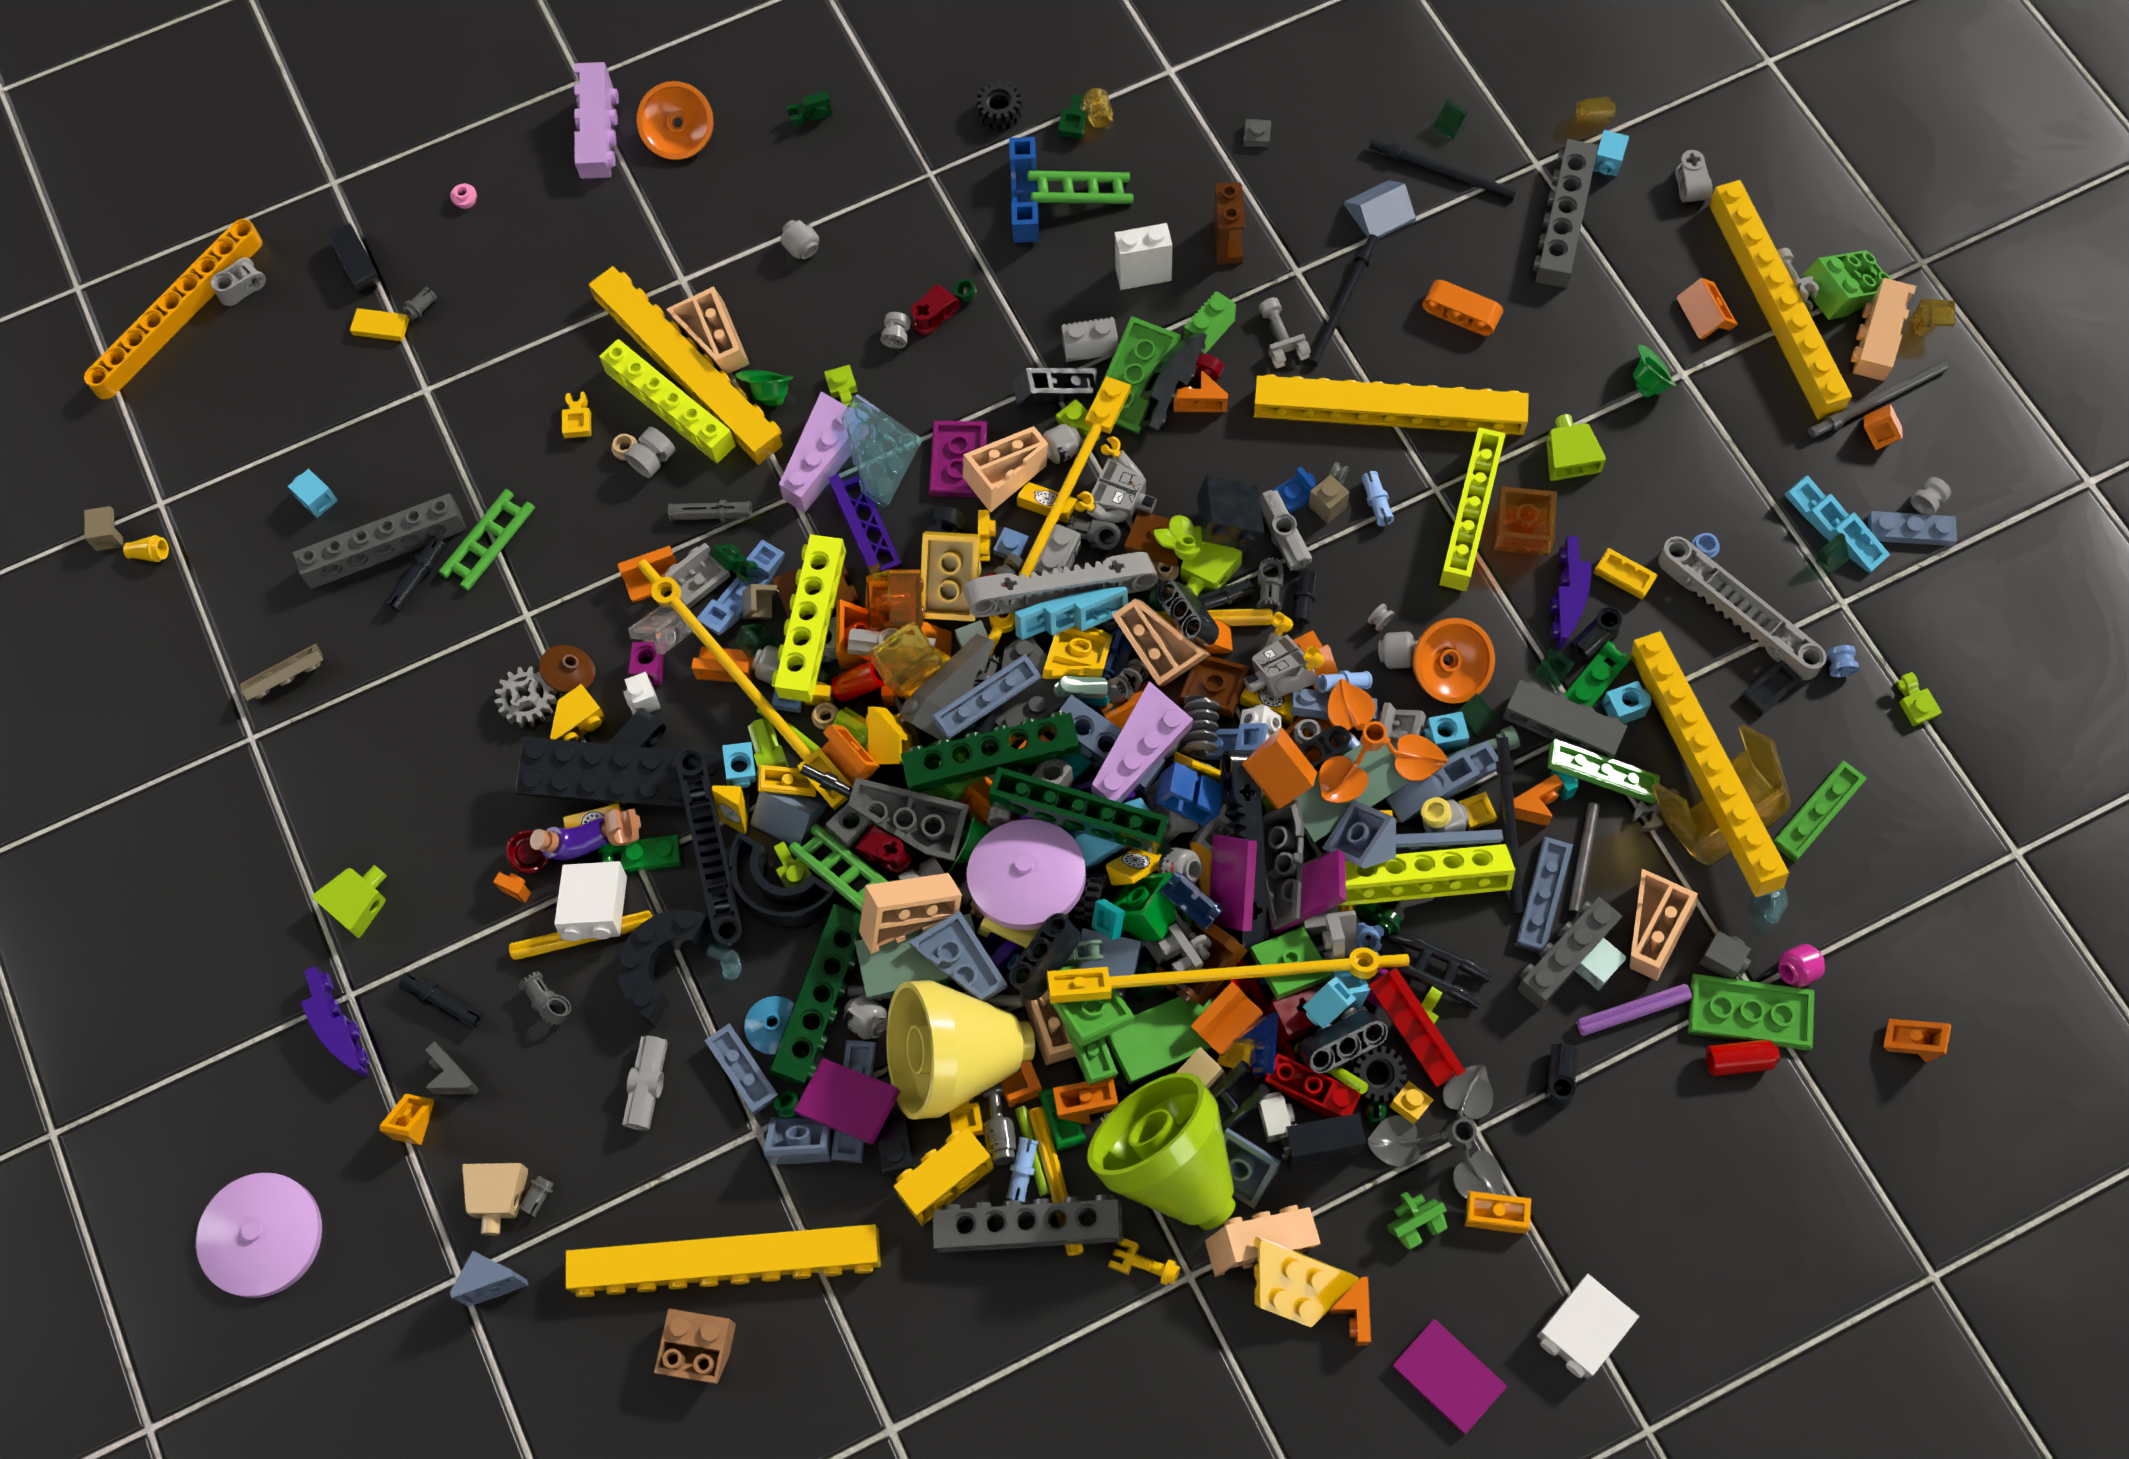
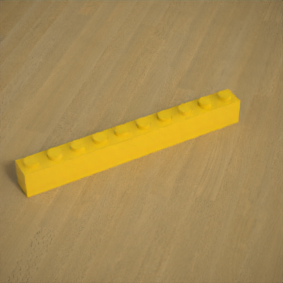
[1709,180,1852,420]
[588,266,783,465]
[1254,374,1529,435]
[1631,631,1789,897]
[566,1224,881,1297]

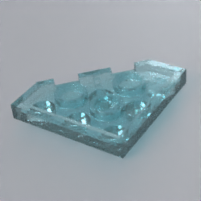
[841,394,923,507]

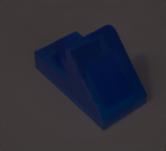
[1233,1012,1279,1077]

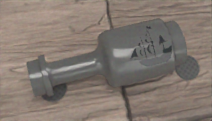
[983,1083,1017,1165]

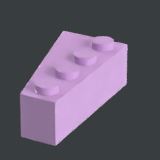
[574,62,619,179]
[779,392,868,512]
[1092,681,1193,803]

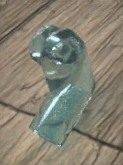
[1764,886,1789,924]
[707,943,742,980]

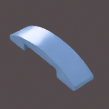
[697,540,785,635]
[1171,723,1268,760]

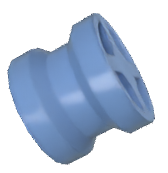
[1826,645,1859,677]

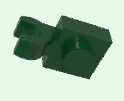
[786,91,833,126]
[1058,94,1088,139]
[709,544,758,581]

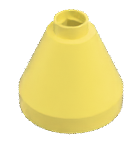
[886,980,1035,1120]

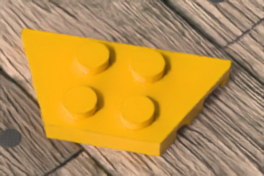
[1042,626,1113,679]
[1254,1236,1359,1327]

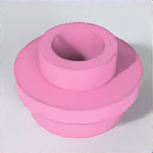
[450,184,477,209]

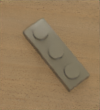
[240,644,323,701]

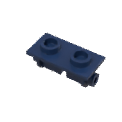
[1100,627,1133,681]
[1160,871,1223,930]

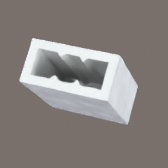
[1115,223,1172,290]
[554,861,627,941]
[1537,1274,1639,1379]

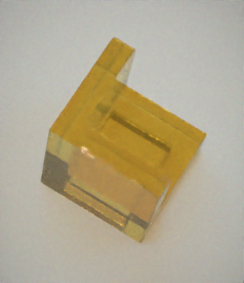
[1914,298,1956,337]

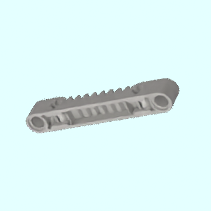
[1658,536,1827,680]
[963,552,1158,617]

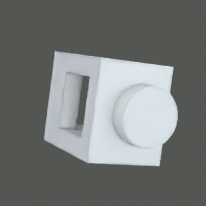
[623,672,661,715]
[1258,1092,1297,1143]

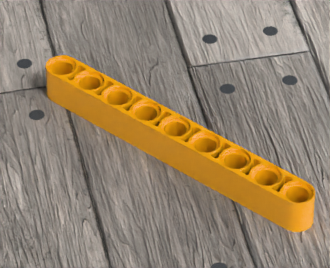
[84,219,262,399]

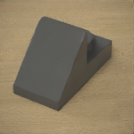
[425,1042,480,1095]

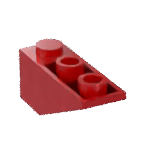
[1265,1053,1361,1119]

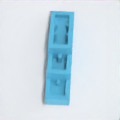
[1784,475,1890,573]
[1014,586,1128,640]

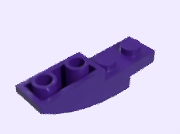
[1550,536,1591,649]
[301,966,370,1077]

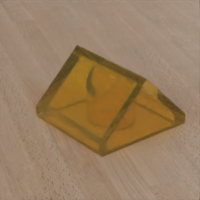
[867,620,947,698]

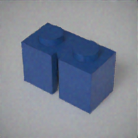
[1155,762,1222,826]

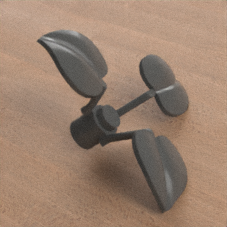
[1367,1065,1503,1199]

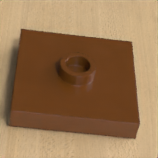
[1123,511,1180,567]
[1179,656,1251,718]

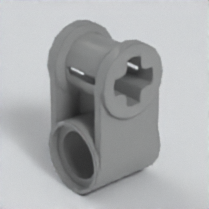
[1675,150,1712,202]
[211,257,266,306]

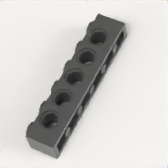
[1533,139,1598,288]
[293,493,467,589]
[933,1195,1123,1253]

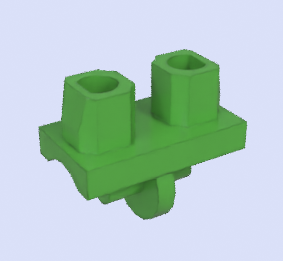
[1386,1192,1448,1249]

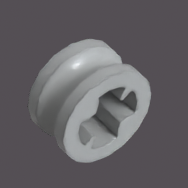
[1367,604,1395,632]

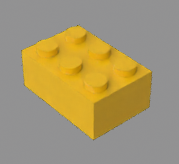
[919,531,981,621]
[894,1127,994,1226]

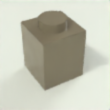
[1308,474,1350,524]

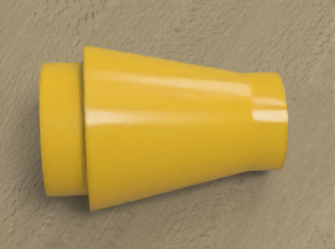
[123,535,169,562]

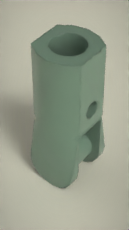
[1053,676,1108,699]
[1064,939,1104,966]

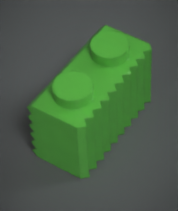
[1184,292,1236,354]

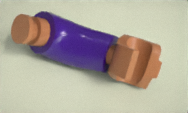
[530,809,641,861]

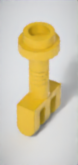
[1108,1238,1180,1285]

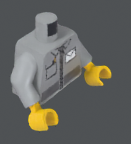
[1075,437,1157,524]
[1244,612,1324,698]

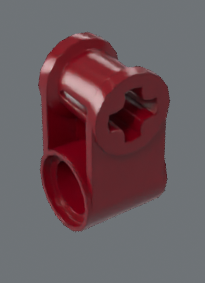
[911,285,960,335]
[854,825,912,874]

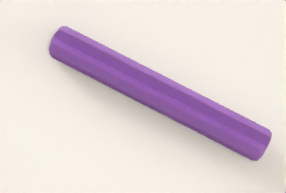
[1577,984,1692,1036]

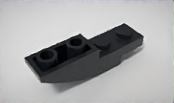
[1139,333,1207,430]

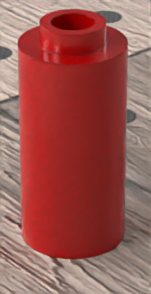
[831,659,891,702]
[1706,1039,1780,1076]

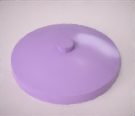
[967,819,1086,930]
[196,1173,322,1298]

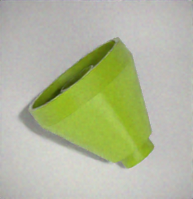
[1088,1073,1235,1230]

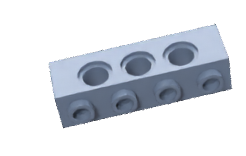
[1052,695,1165,794]

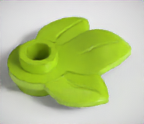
[1154,515,1206,560]

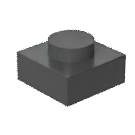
[1244,119,1271,148]

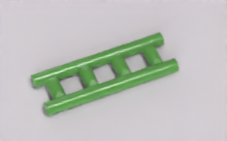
[1028,171,1133,204]
[438,489,535,591]
[789,824,889,912]

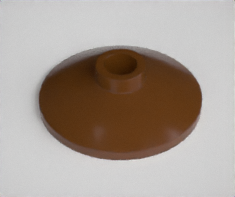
[539,645,595,694]

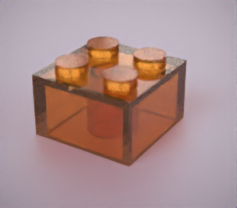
[1493,486,1557,556]
[866,570,925,631]

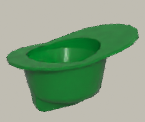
[1632,344,1677,398]
[735,370,794,406]
[946,811,994,873]

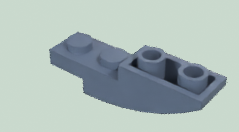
[1386,741,1498,824]

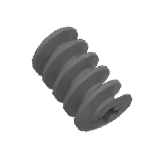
[1181,695,1220,759]

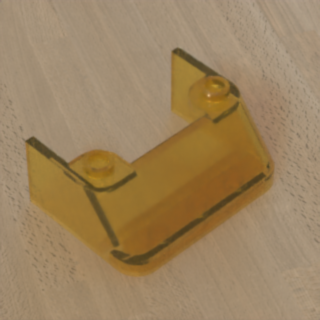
[1652,724,1791,865]

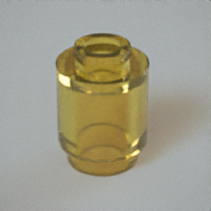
[1083,88,1113,128]
[1576,97,1616,125]

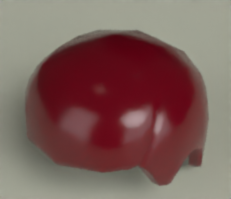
[506,831,549,874]

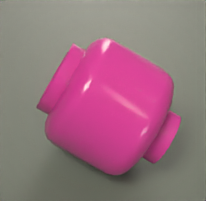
[1778,944,1825,988]

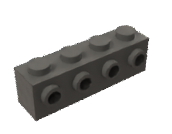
[1503,680,1627,759]
[1517,897,1622,1010]

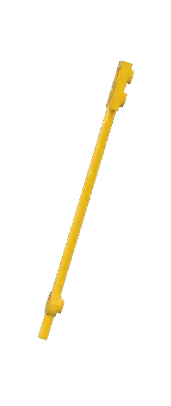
[988,376,1131,655]
[637,559,853,810]
[1047,948,1409,1003]

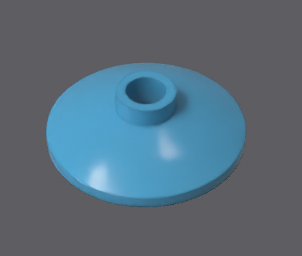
[744,996,804,1055]

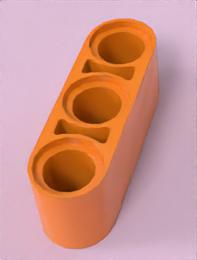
[1422,280,1503,336]

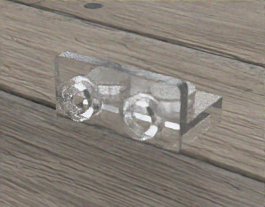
[628,606,693,655]

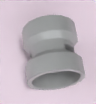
[880,312,911,349]
[1911,477,1951,515]

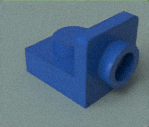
[1273,467,1317,514]

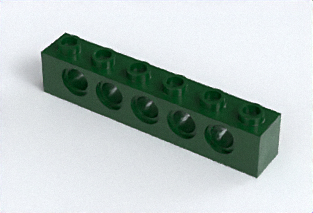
[901,711,1081,793]
[989,767,1168,855]
[767,904,863,1087]

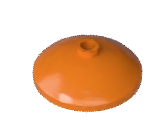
[637,81,714,160]
[1413,618,1495,703]

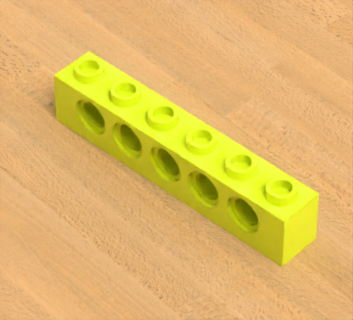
[599,339,736,464]
[1439,427,1506,591]
[772,534,846,703]
[1338,844,1515,906]

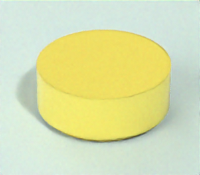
[1421,797,1452,828]

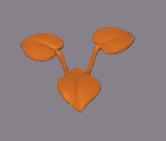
[1318,678,1448,803]

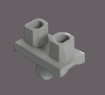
[1158,923,1212,972]

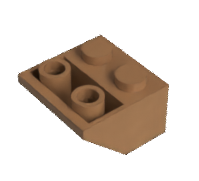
[654,1309,736,1384]

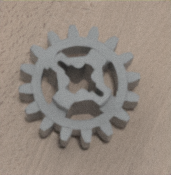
[495,666,558,727]

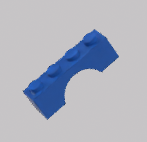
[1009,137,1039,243]

